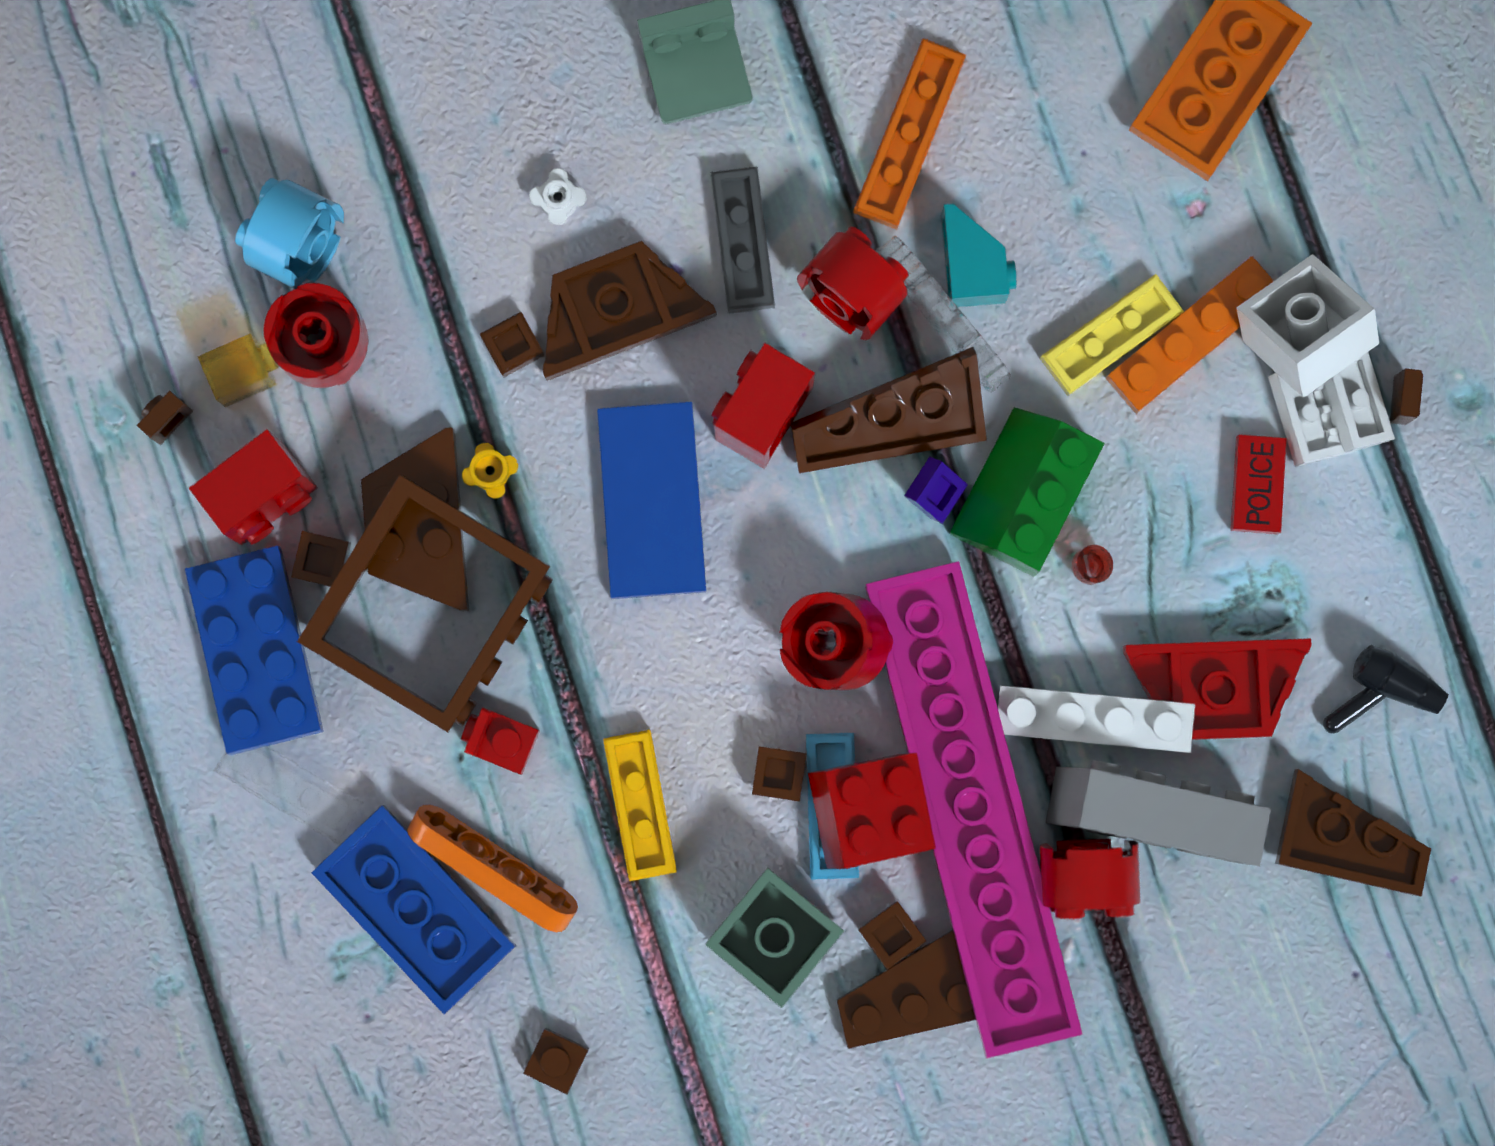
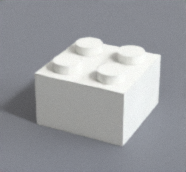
[1236,254,1379,398]

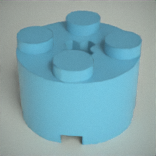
[235,178,344,289]

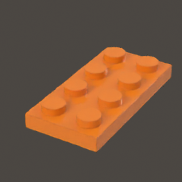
[1129,0,1313,181]

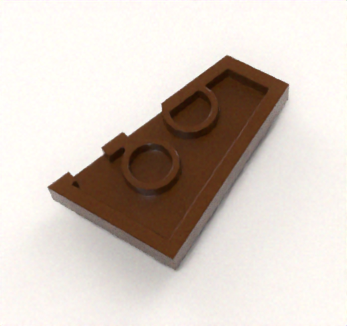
[1275,769,1431,897]
[837,929,976,1049]

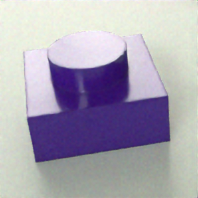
[904,456,968,524]

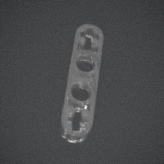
[875,235,1011,393]

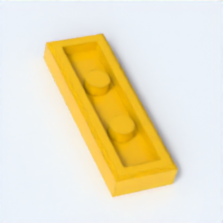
[603,730,677,881]

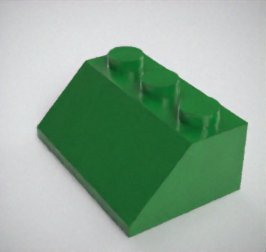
[949,407,1105,577]

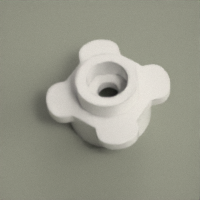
[529,168,586,225]

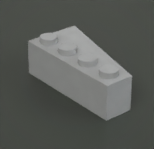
[1045,760,1271,866]

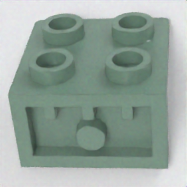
[637,0,752,124]

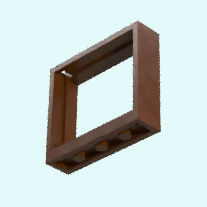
[297,475,553,732]

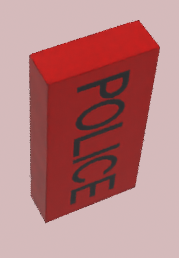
[1230,434,1287,534]

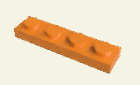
[1106,256,1274,414]

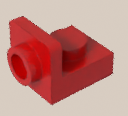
[461,707,540,775]

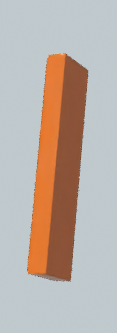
[853,38,966,230]

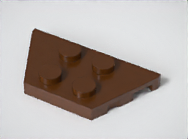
[543,241,717,381]
[361,427,469,612]

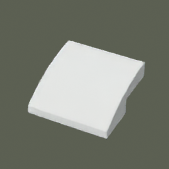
[1268,352,1395,467]

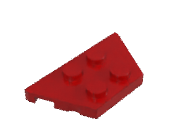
[1123,638,1312,740]

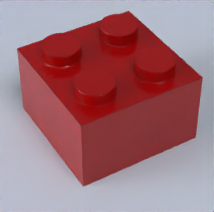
[711,343,815,469]
[188,429,318,545]
[808,752,936,869]

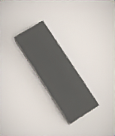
[711,167,775,314]

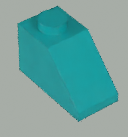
[941,204,1017,308]

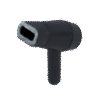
[1323,645,1449,734]

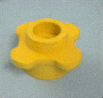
[462,443,518,499]

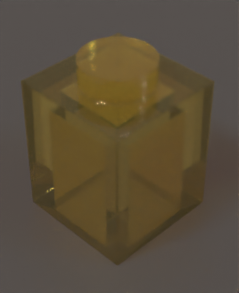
[197,334,279,408]

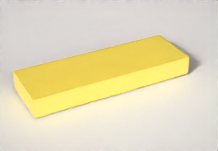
[1040,274,1184,396]

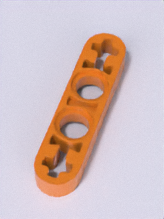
[407,805,578,932]

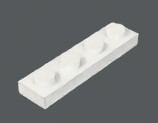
[998,685,1195,753]

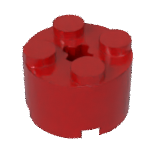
[797,226,909,340]
[264,283,368,388]
[780,592,893,690]
[1040,839,1141,919]

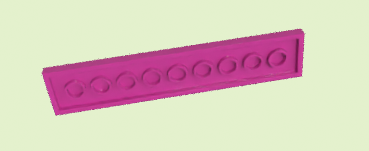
[865,561,1083,1058]

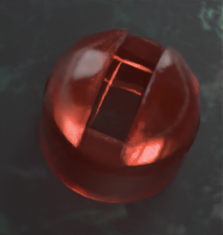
[1071,545,1113,585]

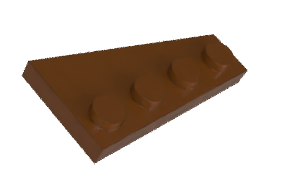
[790,347,987,473]

